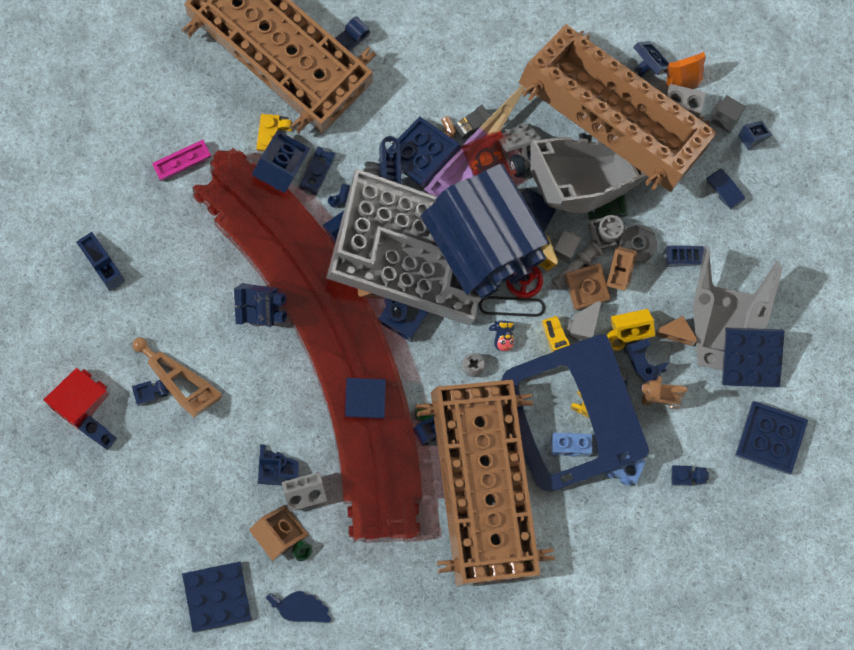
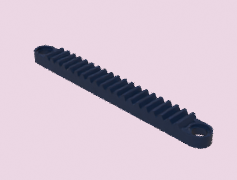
[378,136,407,323]

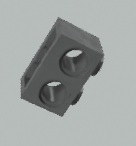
[711,95,746,133]

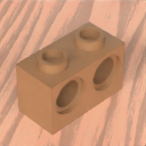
[606,246,638,291]

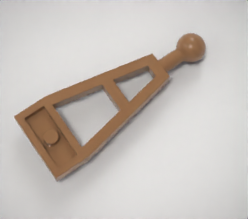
[132,337,222,418]

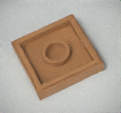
[564,263,611,310]

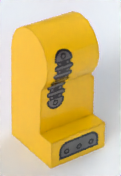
[541,316,570,353]

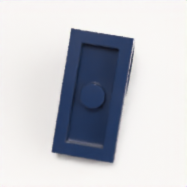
[335,16,371,52]
[413,416,437,446]

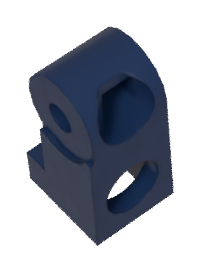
[78,415,118,450]

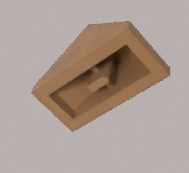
[656,316,697,346]

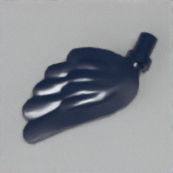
[266,591,331,623]

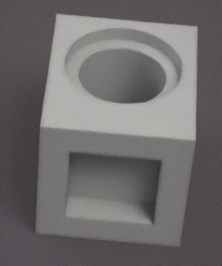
[554,230,581,263]

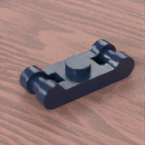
[299,146,336,196]

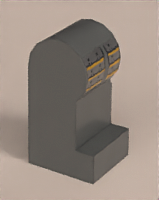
[454,104,491,139]

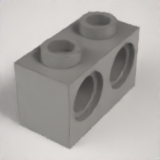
[666,84,706,119]
[281,472,327,512]

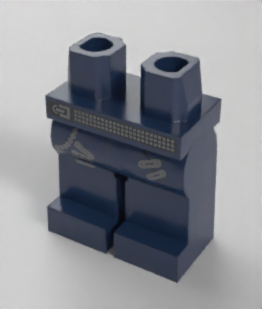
[234,283,287,327]

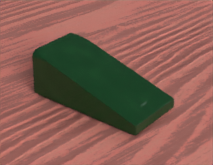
[588,195,628,219]

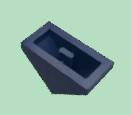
[738,120,772,150]

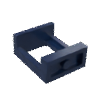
[378,307,429,342]

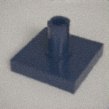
[633,41,669,77]

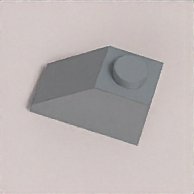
[567,301,601,340]

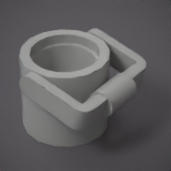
[589,215,624,250]

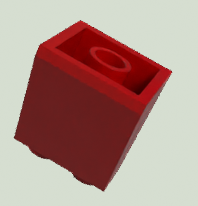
[43,368,109,431]

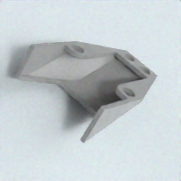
[693,245,783,370]

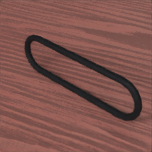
[479,296,545,317]

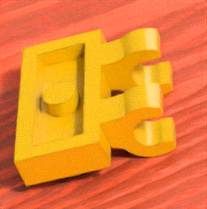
[256,114,292,152]

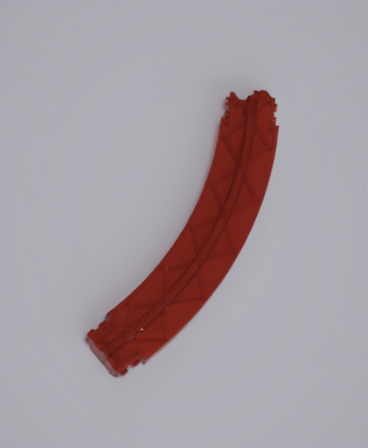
[192,148,422,543]

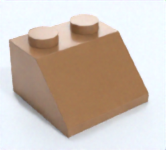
[249,505,308,561]

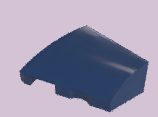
[258,444,299,486]

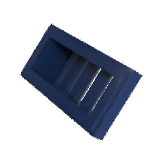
[665,245,704,267]

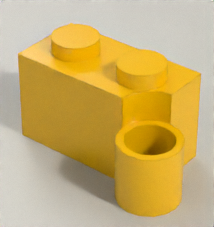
[607,309,655,351]

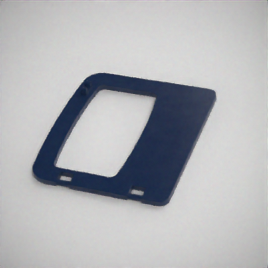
[501,334,649,492]

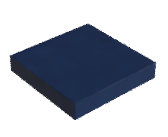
[345,378,386,419]

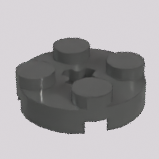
[619,224,658,263]

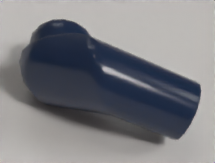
[328,184,350,208]

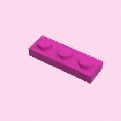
[152,140,212,182]

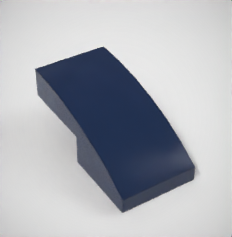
[706,168,745,210]

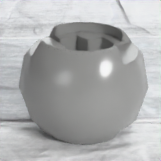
[461,353,486,377]

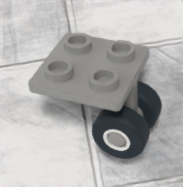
[496,124,541,177]

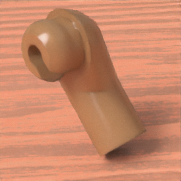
[441,116,456,139]

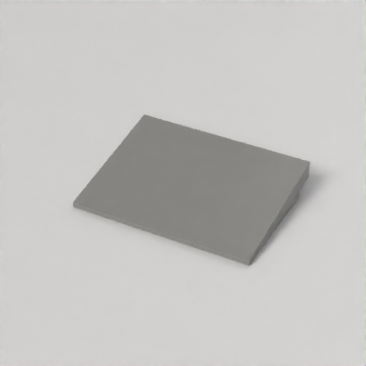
[327,169,481,325]

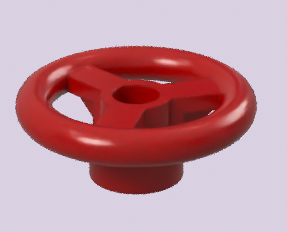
[506,266,543,298]

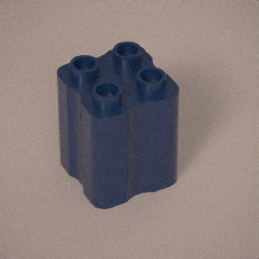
[420,164,550,299]

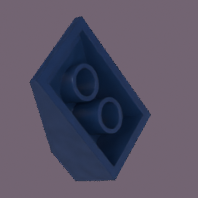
[252,130,310,193]

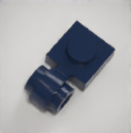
[132,380,171,406]
[671,465,709,486]

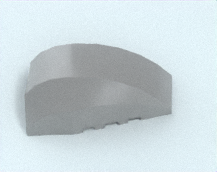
[531,137,649,213]

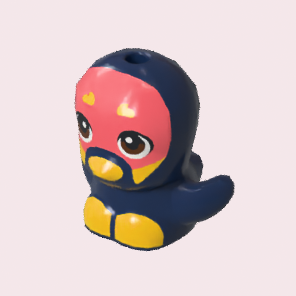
[489,320,515,352]

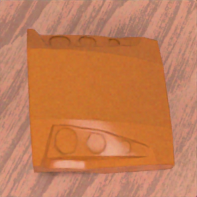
[666,52,706,89]

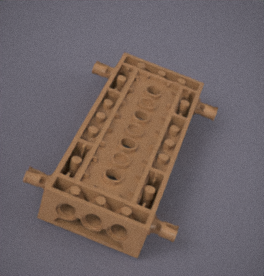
[182,0,376,134]
[518,24,717,192]
[416,380,555,587]

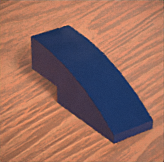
[76,232,125,292]

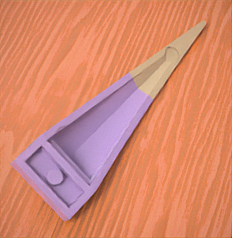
[423,85,525,197]

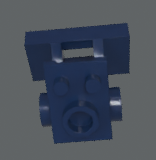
[623,338,669,383]

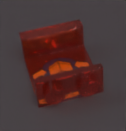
[462,131,517,178]

